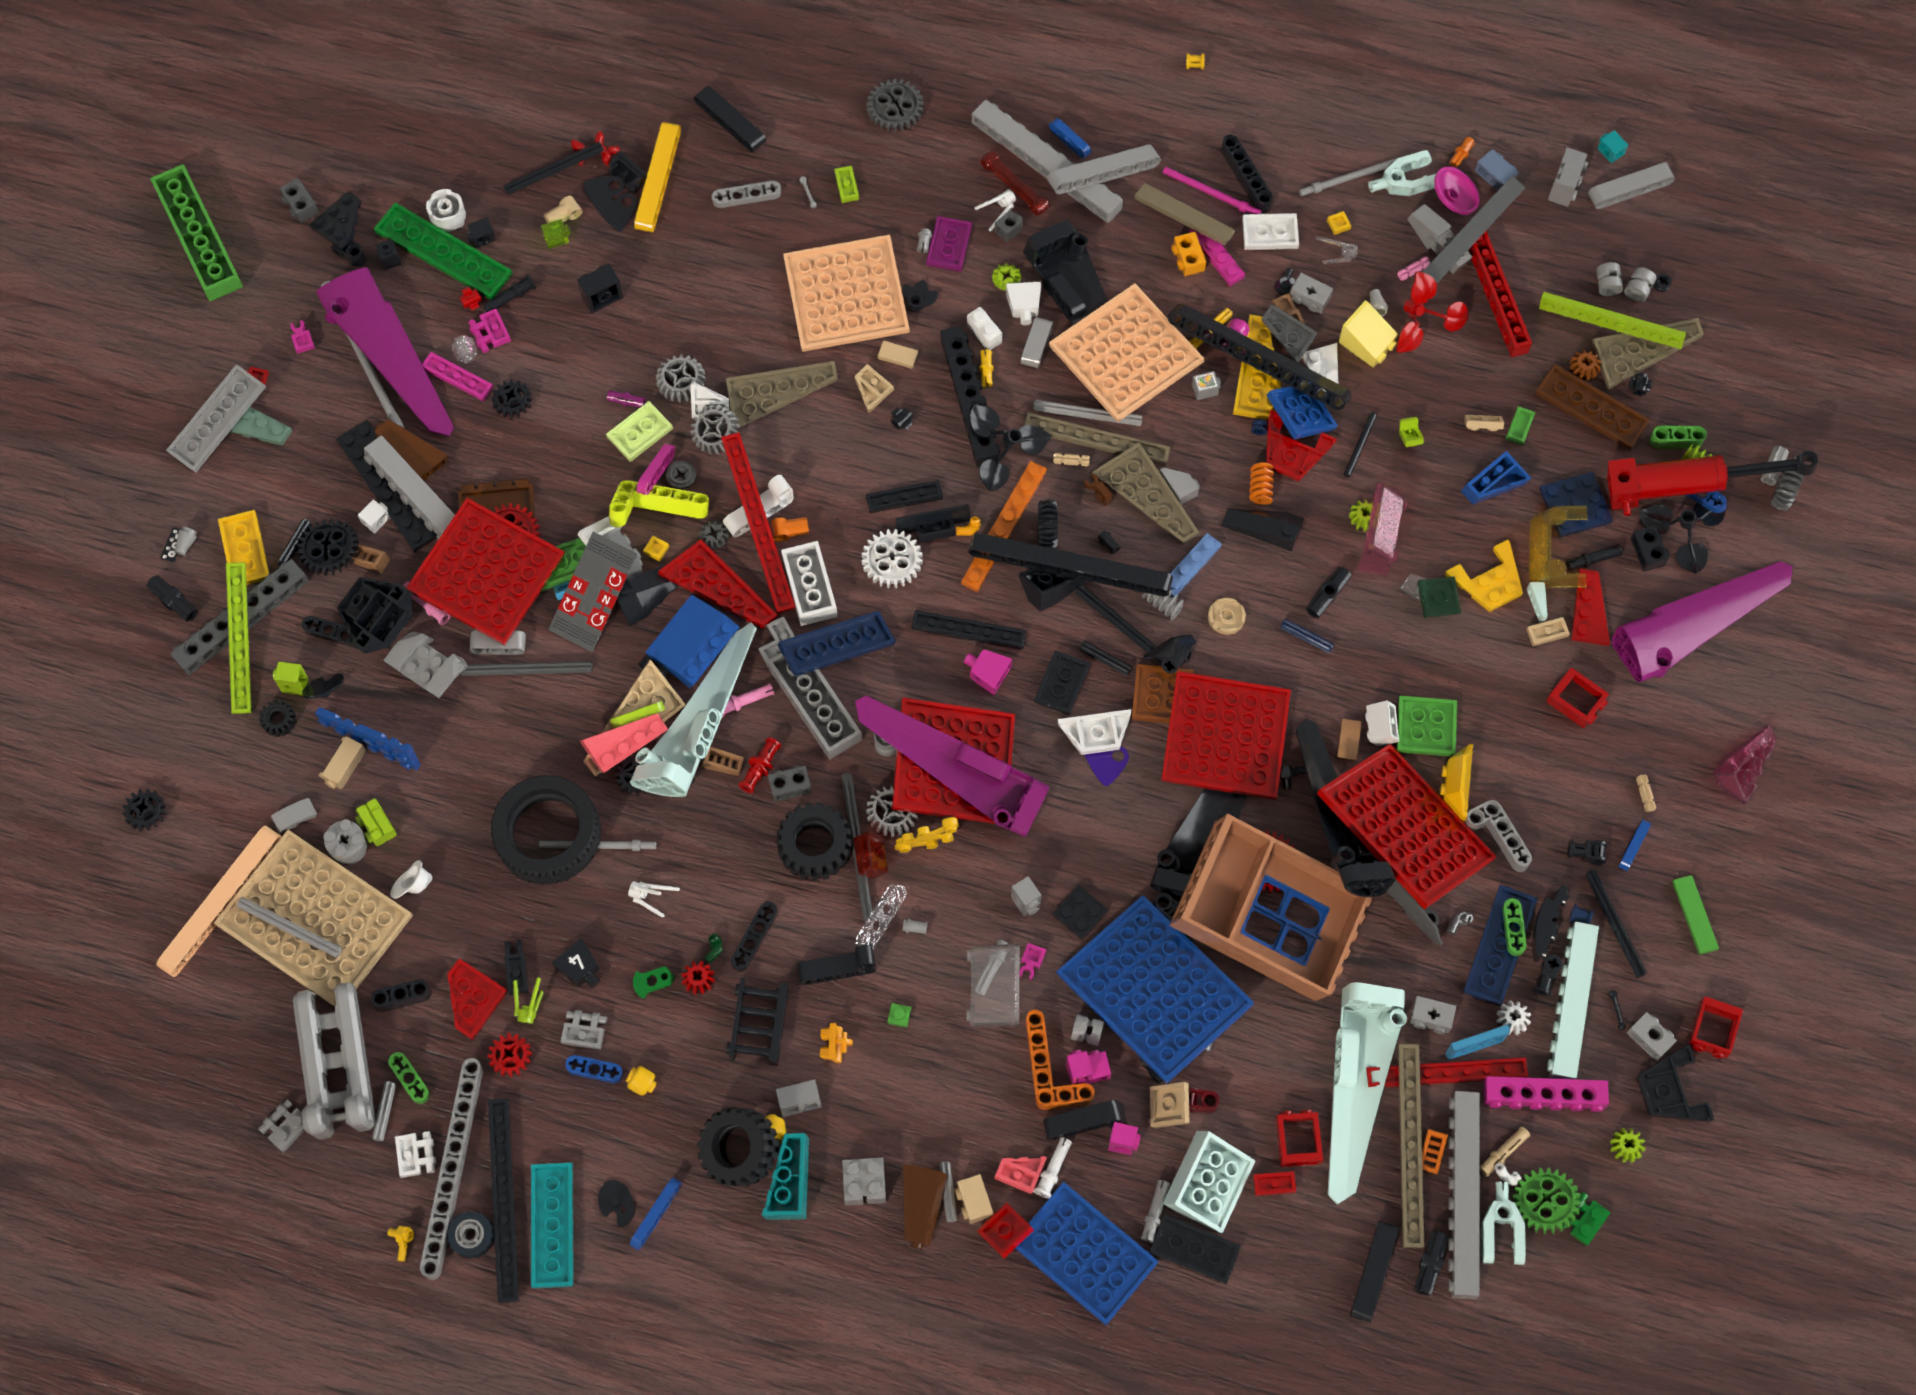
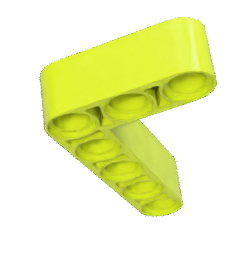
[609,480,709,527]

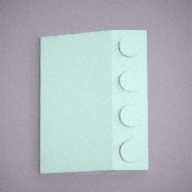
[1163,1131,1255,1234]

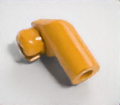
[956,517,981,536]

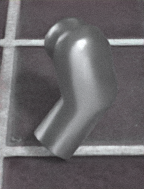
[1446,912,1473,935]

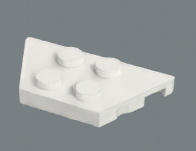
[1058,709,1131,755]

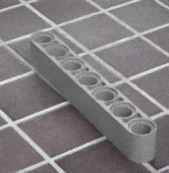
[1047,145,1161,194]

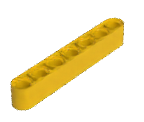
[634,122,681,232]

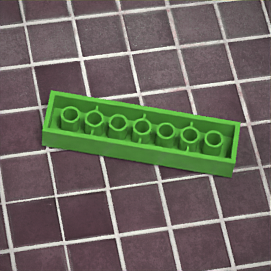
[150,164,243,301]

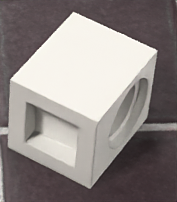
[358,500,390,534]

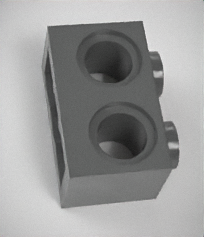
[279,178,319,223]
[768,765,812,802]

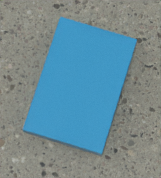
[1445,1025,1510,1060]

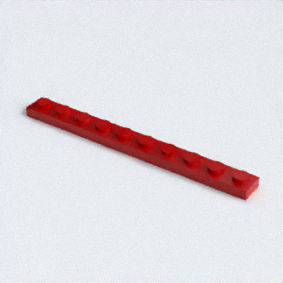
[721,432,795,613]

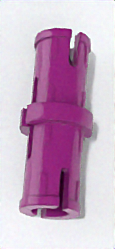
[607,390,646,408]

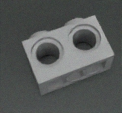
[1011,876,1041,917]

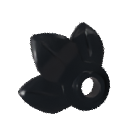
[902,280,938,312]

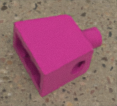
[964,650,1012,695]

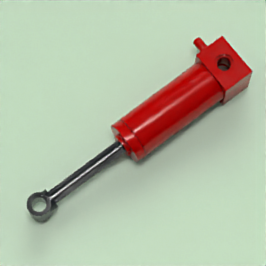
[1607,451,1818,516]

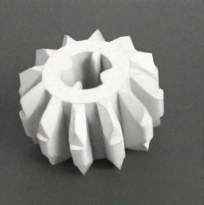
[1497,1001,1531,1035]

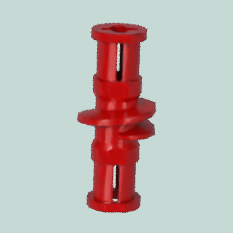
[738,737,782,794]

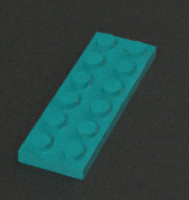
[531,1162,574,1289]

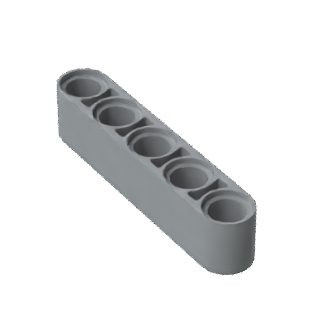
[1588,163,1675,209]

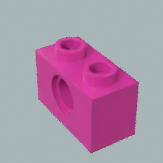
[1108,1122,1141,1156]

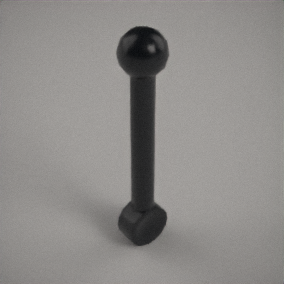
[1609,990,1626,1031]

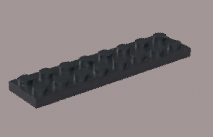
[336,420,437,552]

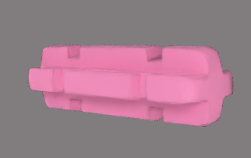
[1397,256,1431,281]

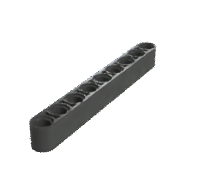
[1413,175,1526,283]

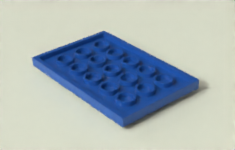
[1015,1182,1159,1326]

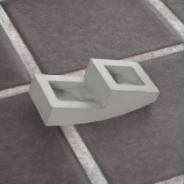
[271,798,317,833]

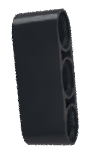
[371,979,431,1012]

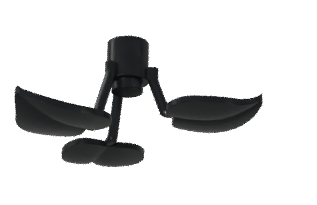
[970,404,1052,491]
[1639,497,1725,574]

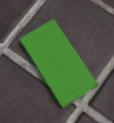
[1505,406,1535,446]

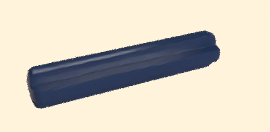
[1281,619,1334,653]

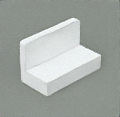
[578,516,622,545]

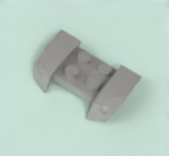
[383,632,468,698]

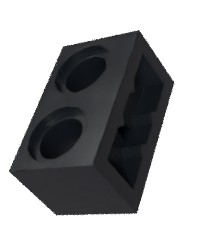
[1630,526,1669,572]

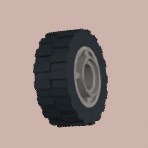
[447,1211,495,1259]

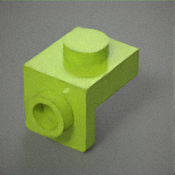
[1399,417,1424,447]

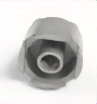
[324,819,368,865]

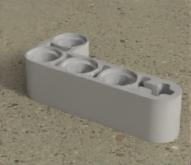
[1465,800,1532,872]

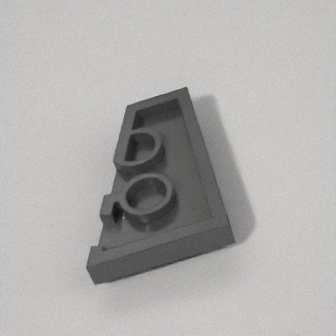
[1261,304,1318,363]

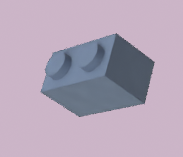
[1475,149,1518,191]

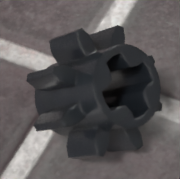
[1628,373,1652,396]
[891,407,913,430]

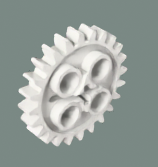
[862,529,923,588]

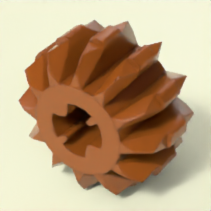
[1569,349,1601,381]

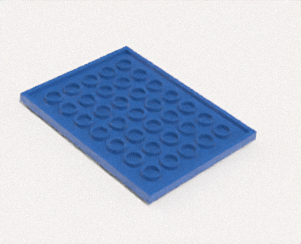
[1056,895,1254,1084]

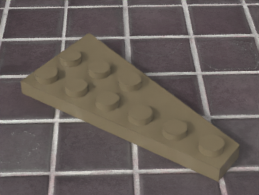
[1592,318,1704,390]
[726,361,838,427]
[1092,442,1200,544]

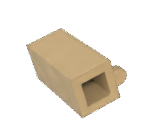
[318,736,366,790]

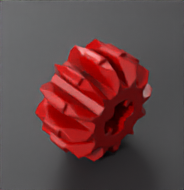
[681,961,715,995]

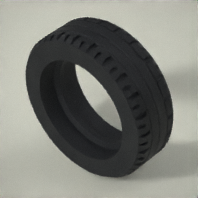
[491,775,601,885]

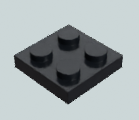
[1053,885,1108,940]

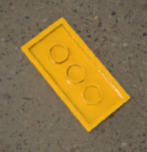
[218,510,270,585]

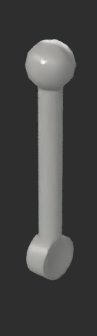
[799,177,817,208]

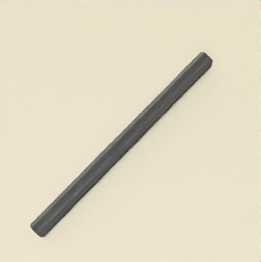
[458,661,593,676]
[842,773,874,922]

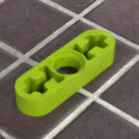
[610,701,665,729]

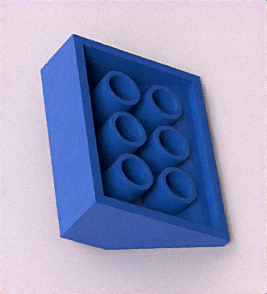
[645,595,739,689]

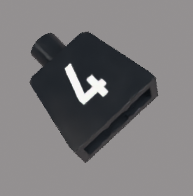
[552,939,600,989]

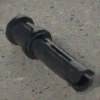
[482,274,536,312]

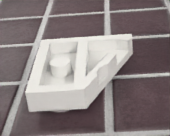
[691,382,729,418]

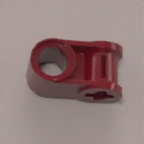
[1189,1088,1220,1113]

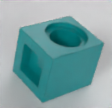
[1597,130,1628,163]

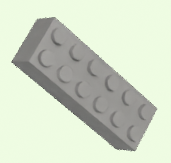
[768,653,862,760]

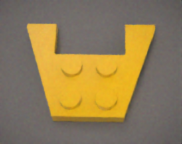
[1445,540,1523,612]

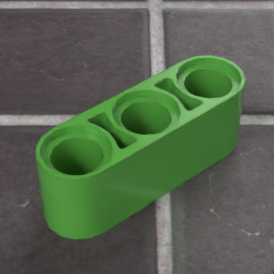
[1649,426,1707,449]

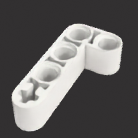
[723,475,794,537]

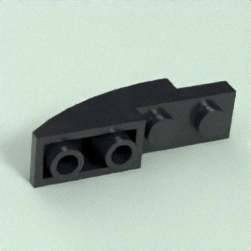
[1532,884,1569,963]

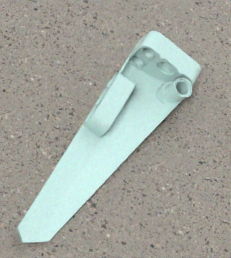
[630,622,757,797]
[1328,982,1407,1204]

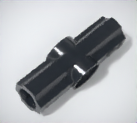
[1305,566,1352,619]
[146,575,198,622]
[1413,1231,1449,1296]

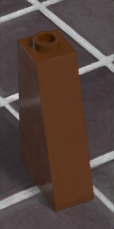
[374,419,448,481]
[903,1163,948,1249]

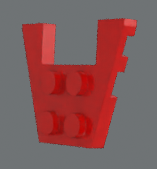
[1265,410,1337,482]

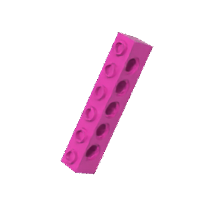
[1483,1076,1609,1112]

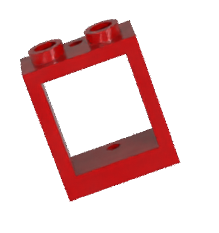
[1546,667,1609,729]
[1688,996,1744,1059]
[1275,1110,1323,1167]

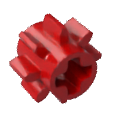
[459,287,482,311]

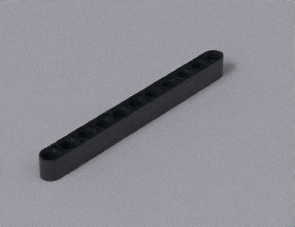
[1167,304,1352,410]
[968,533,1173,597]

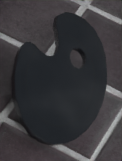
[302,673,344,699]
[598,1180,635,1227]

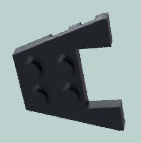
[1636,1044,1714,1122]

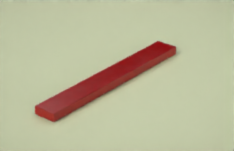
[1366,1057,1529,1087]

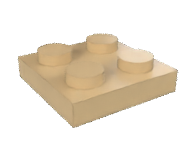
[1150,1082,1189,1128]

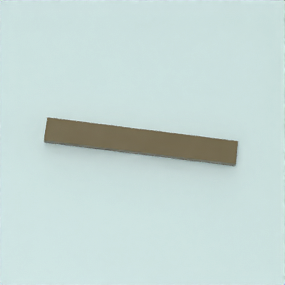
[1024,412,1171,466]

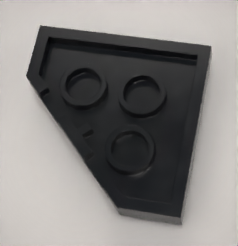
[309,191,361,249]

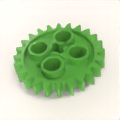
[1513,1168,1581,1234]

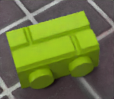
[355,799,397,847]

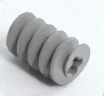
[1142,590,1184,621]

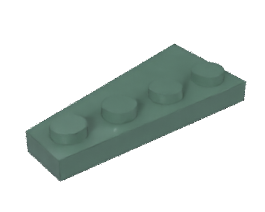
[229,407,292,446]

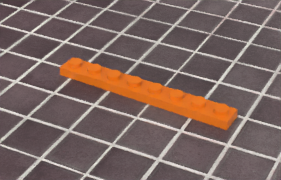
[961,461,1047,592]

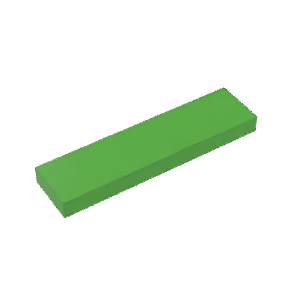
[1672,875,1719,955]

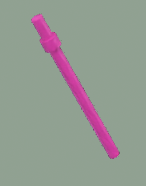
[1163,167,1262,214]

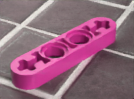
[637,443,675,495]

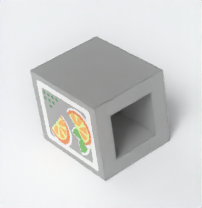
[1192,371,1221,400]

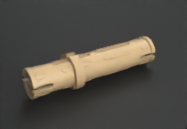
[1479,1127,1530,1177]

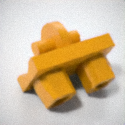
[820,1023,853,1063]

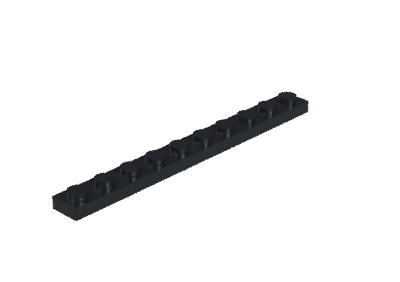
[488,1098,520,1304]

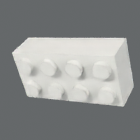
[781,541,838,626]

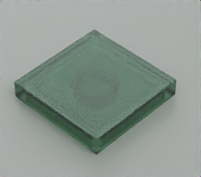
[1417,576,1461,618]

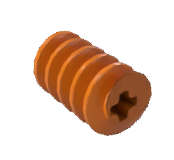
[1249,462,1274,505]

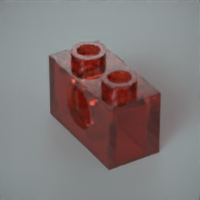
[853,832,888,879]

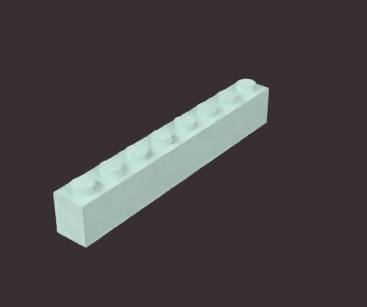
[1547,922,1599,1079]

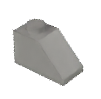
[1160,468,1200,505]

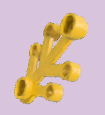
[895,817,959,853]

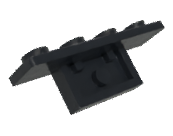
[895,504,971,543]

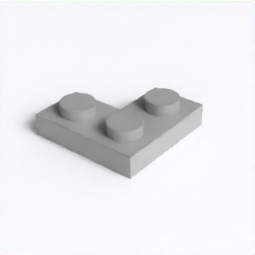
[759,616,795,667]

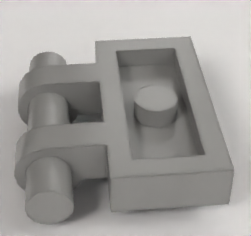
[561,1010,607,1050]
[258,1099,305,1153]

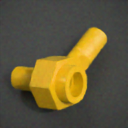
[387,1226,414,1261]

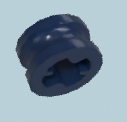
[1251,420,1268,435]

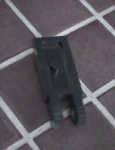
[504,939,529,996]

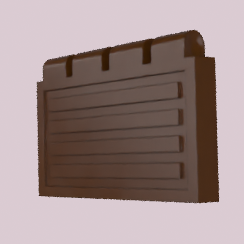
[458,478,535,522]

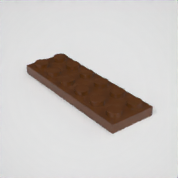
[1535,364,1650,451]

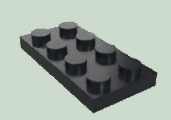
[1149,1214,1241,1285]

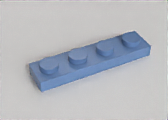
[1170,533,1222,597]

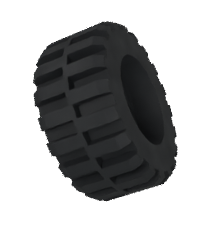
[777,802,852,881]
[697,1107,779,1186]

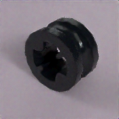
[1654,273,1672,292]

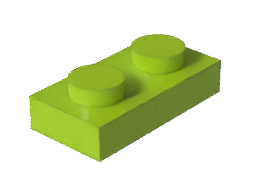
[834,166,859,203]

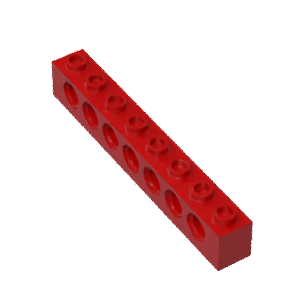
[1463,223,1532,358]

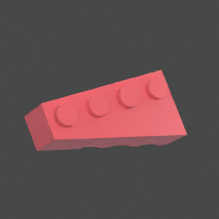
[580,713,668,773]

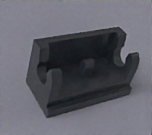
[608,152,647,195]

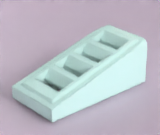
[1527,582,1548,623]

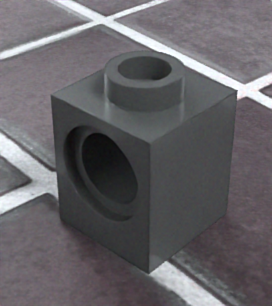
[995,210,1023,243]

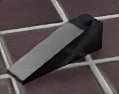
[1221,509,1304,552]
[616,565,679,626]
[1019,569,1087,612]

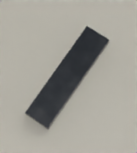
[866,480,943,513]

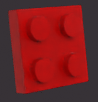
[977,1203,1034,1258]

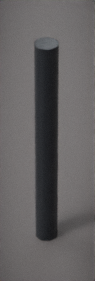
[1343,412,1377,478]

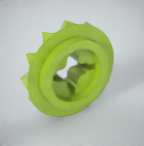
[992,263,1021,290]

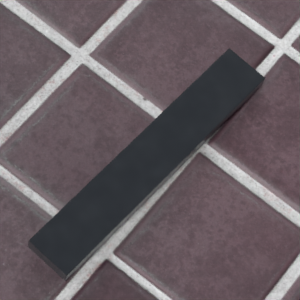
[911,610,1027,650]

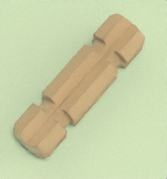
[1053,453,1090,466]
[1636,775,1656,812]

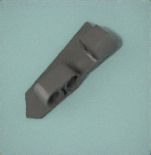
[1387,880,1443,945]

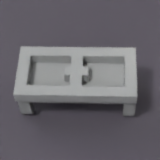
[776,1079,822,1117]

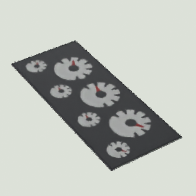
[160,528,181,562]

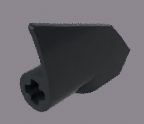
[1144,634,1196,674]

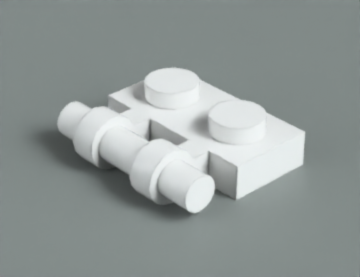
[395,1131,436,1178]

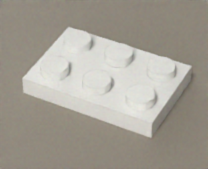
[1242,213,1299,250]

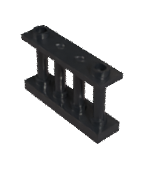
[726,978,789,1066]

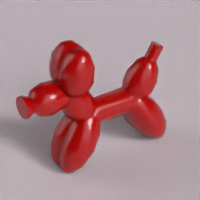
[571,131,620,166]

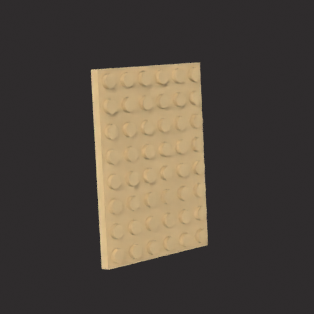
[214,830,413,1007]

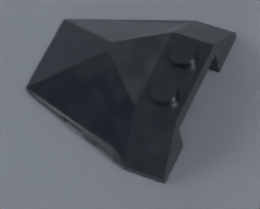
[337,577,412,654]

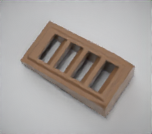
[352,544,390,574]
[700,747,744,776]

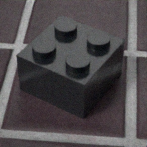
[577,264,623,314]

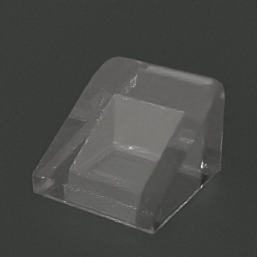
[1401,573,1429,600]

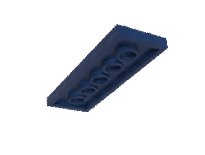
[778,610,896,677]
[1463,884,1538,1007]

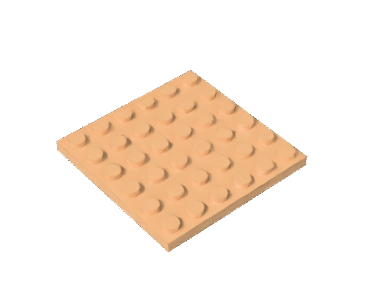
[783,235,910,352]
[1049,284,1204,422]

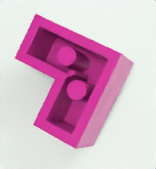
[1066,1050,1111,1085]

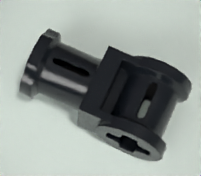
[1567,840,1608,865]
[1533,955,1562,997]

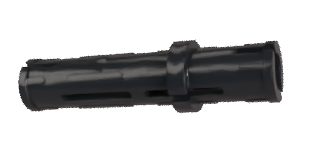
[1566,544,1623,572]

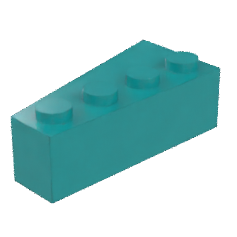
[762,1133,809,1220]

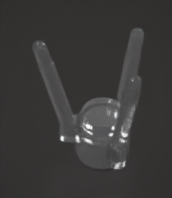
[1316,236,1358,264]

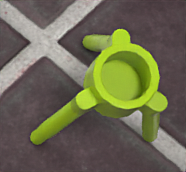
[513,977,544,1024]

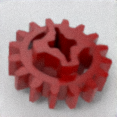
[488,1033,532,1078]

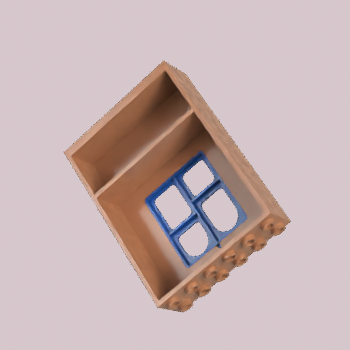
[1169,813,1372,1001]

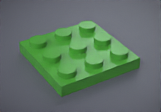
[1397,696,1457,757]

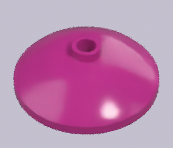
[1434,167,1479,215]

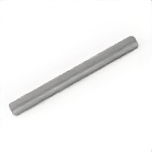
[1033,400,1143,426]
[237,897,342,958]

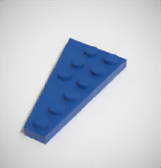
[315,707,421,771]

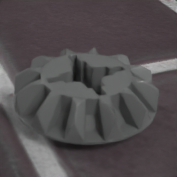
[666,461,696,489]
[699,520,729,549]

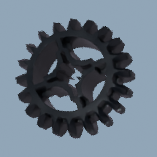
[1038,499,1058,549]

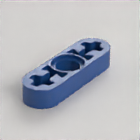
[1049,118,1091,159]
[1686,491,1727,513]
[1618,819,1651,871]
[565,1055,623,1084]

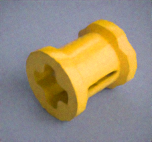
[1186,53,1205,70]

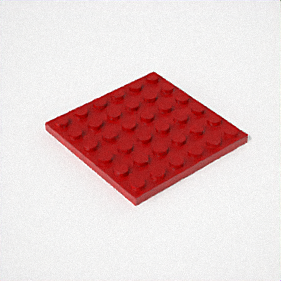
[406,498,565,646]
[1161,671,1291,800]
[892,697,1015,824]

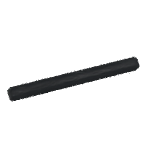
[504,142,604,194]
[1076,585,1162,662]
[1585,870,1647,978]

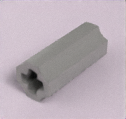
[1760,446,1789,485]

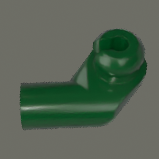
[703,933,723,964]

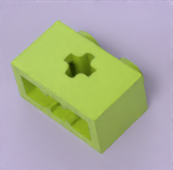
[273,662,309,696]

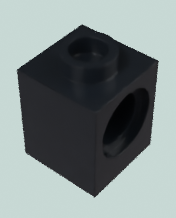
[466,217,496,248]
[375,239,402,270]

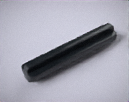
[276,518,312,567]
[1080,641,1132,676]

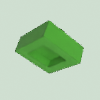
[888,1003,911,1028]

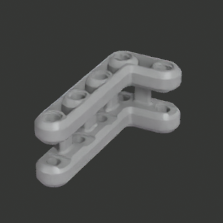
[293,982,376,1140]

